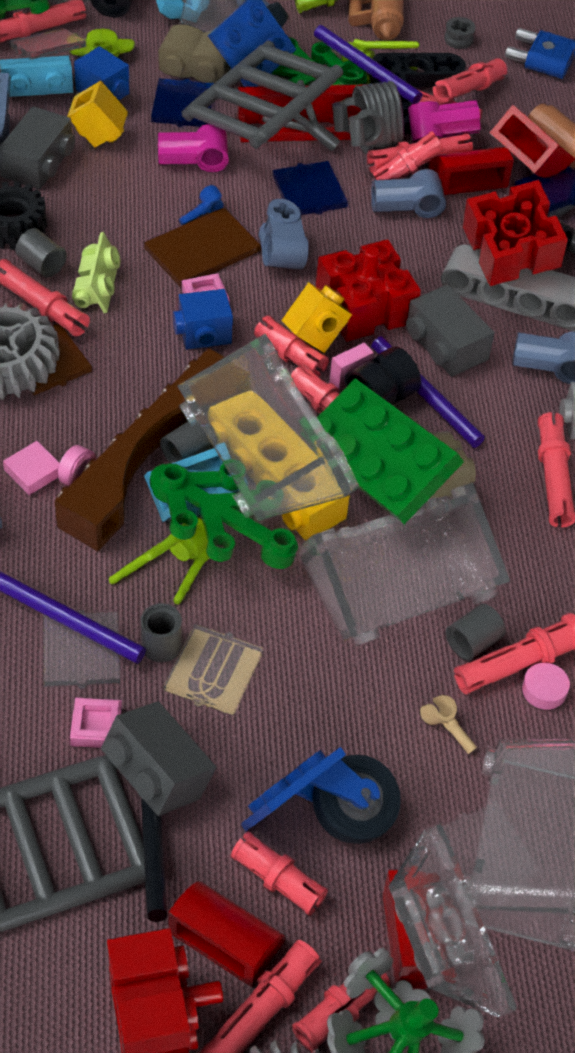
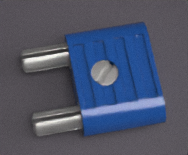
[505,28,575,79]

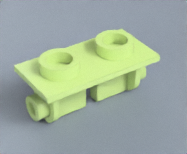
[72,232,121,313]

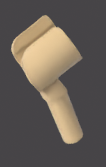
[420,695,477,754]

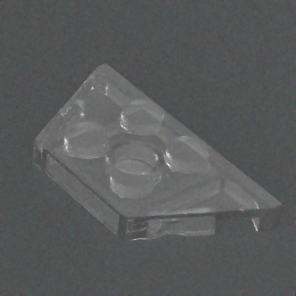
[388,823,518,1017]

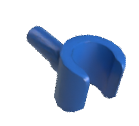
[179,185,224,225]

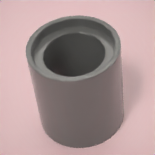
[15,228,67,278]
[160,417,216,463]
[141,603,182,662]
[445,604,506,661]

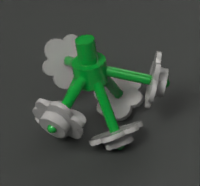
[327,947,485,1053]

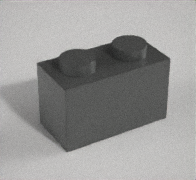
[0,106,75,190]
[406,284,495,377]
[101,701,217,817]

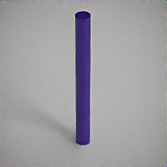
[314,25,422,104]
[371,336,485,448]
[0,571,146,664]

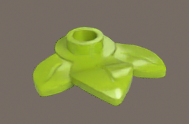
[67,28,135,57]

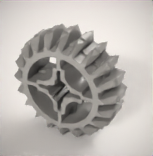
[0,302,60,401]

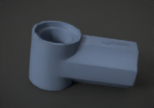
[371,169,446,218]
[512,332,575,384]

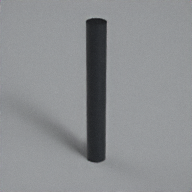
[141,798,168,922]

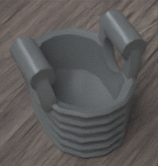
[332,81,404,154]

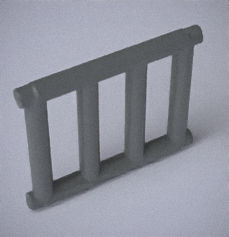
[182,40,343,149]
[0,755,145,932]

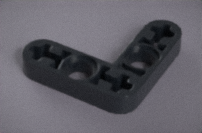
[368,53,466,135]

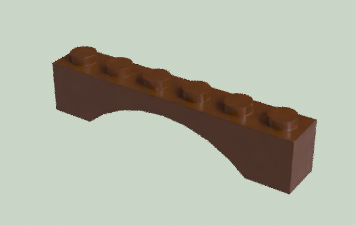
[55,348,248,552]

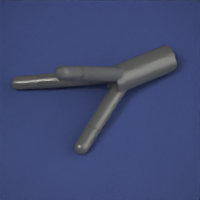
[262,80,340,152]

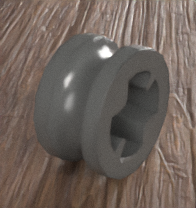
[444,17,476,49]

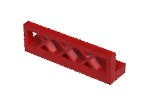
[237,84,374,142]

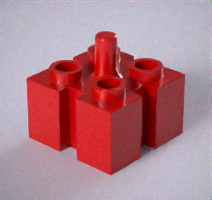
[463,180,568,286]
[316,239,421,342]
[107,928,224,1053]

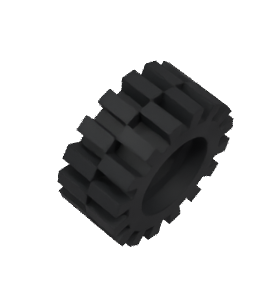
[0,181,47,250]

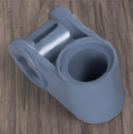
[258,199,308,270]

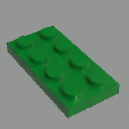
[299,378,464,525]

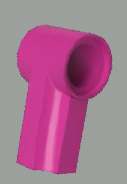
[408,100,481,143]
[158,124,229,172]

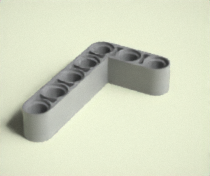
[441,245,575,331]

